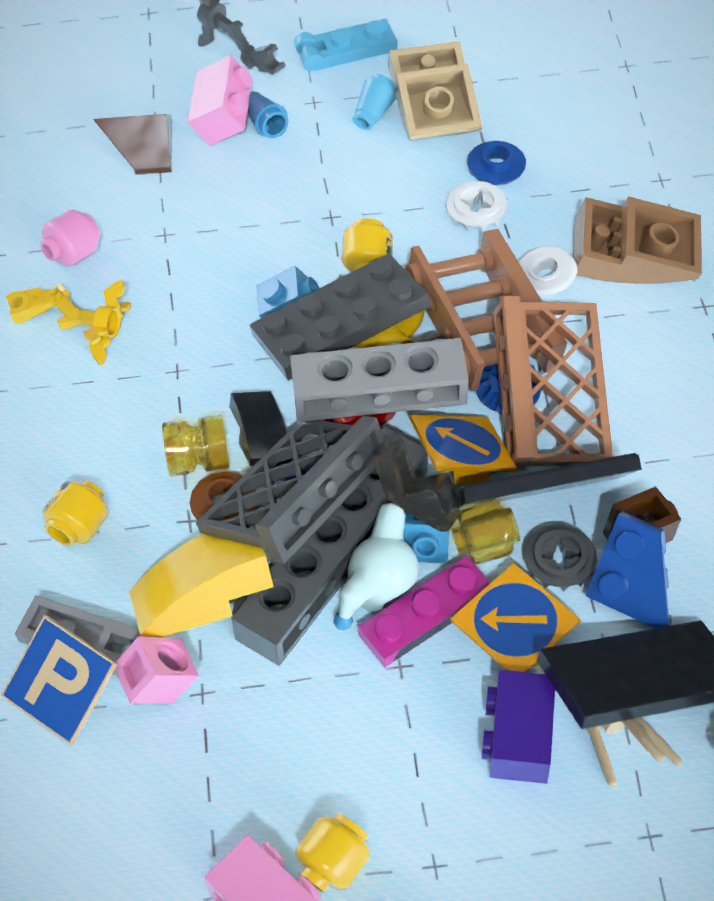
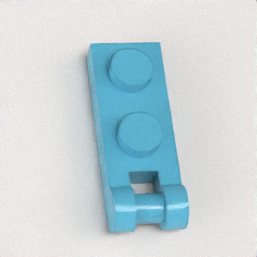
[294,18,398,71]

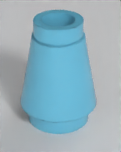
[352,74,397,130]

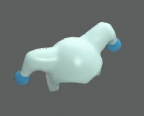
[333,502,419,631]

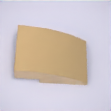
[389,41,482,140]

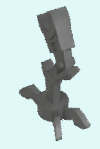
[197,0,286,75]

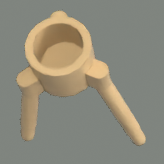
[586,717,682,787]

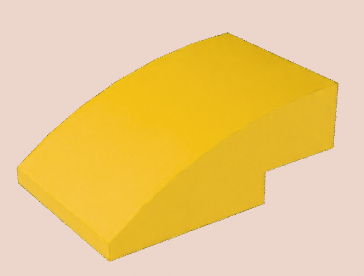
[129,526,273,637]

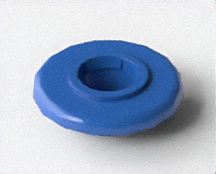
[467,140,526,185]

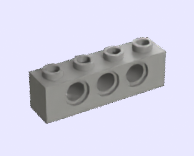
[290,338,469,422]

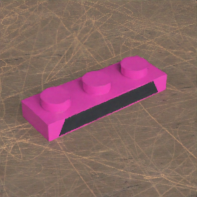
[357,556,490,668]

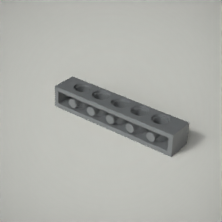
[231,426,428,667]

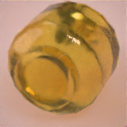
[451,501,520,564]

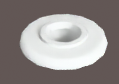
[519,246,577,297]

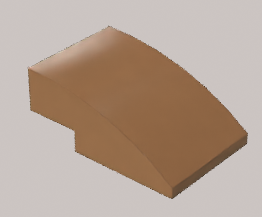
[573,196,702,284]

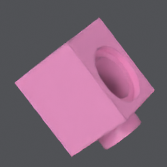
[115,636,199,704]

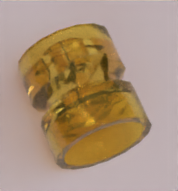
[162,414,229,477]

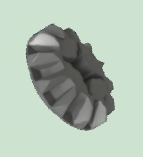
[524,525,597,592]

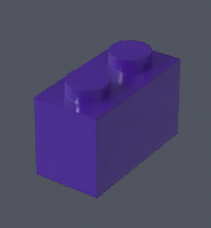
[481,670,555,784]

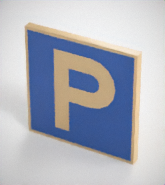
[0,615,118,745]

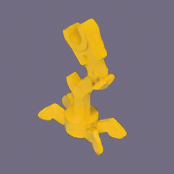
[6,280,132,366]

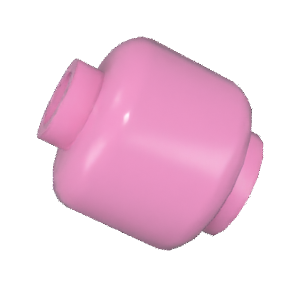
[40,209,100,267]

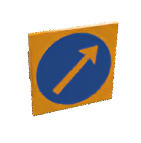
[409,415,517,486]
[450,563,581,672]

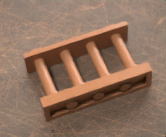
[405,229,567,392]

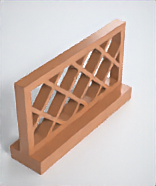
[493,296,613,470]

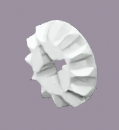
[446,181,507,232]

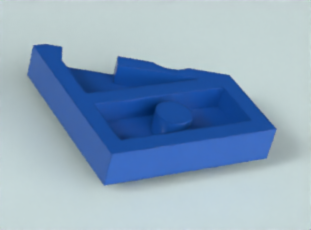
[585,511,672,628]

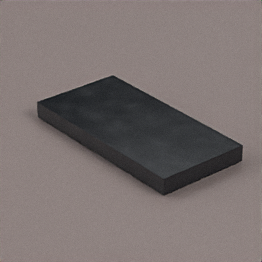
[451,452,642,510]
[537,620,714,729]

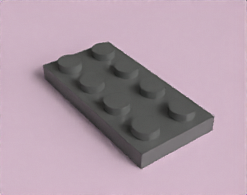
[249,253,431,380]

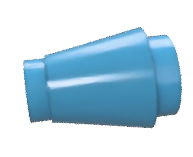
[247,91,289,138]

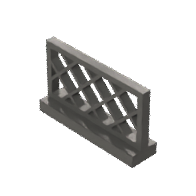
[196,416,390,564]

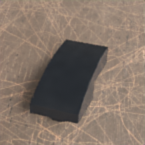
[229,391,291,466]

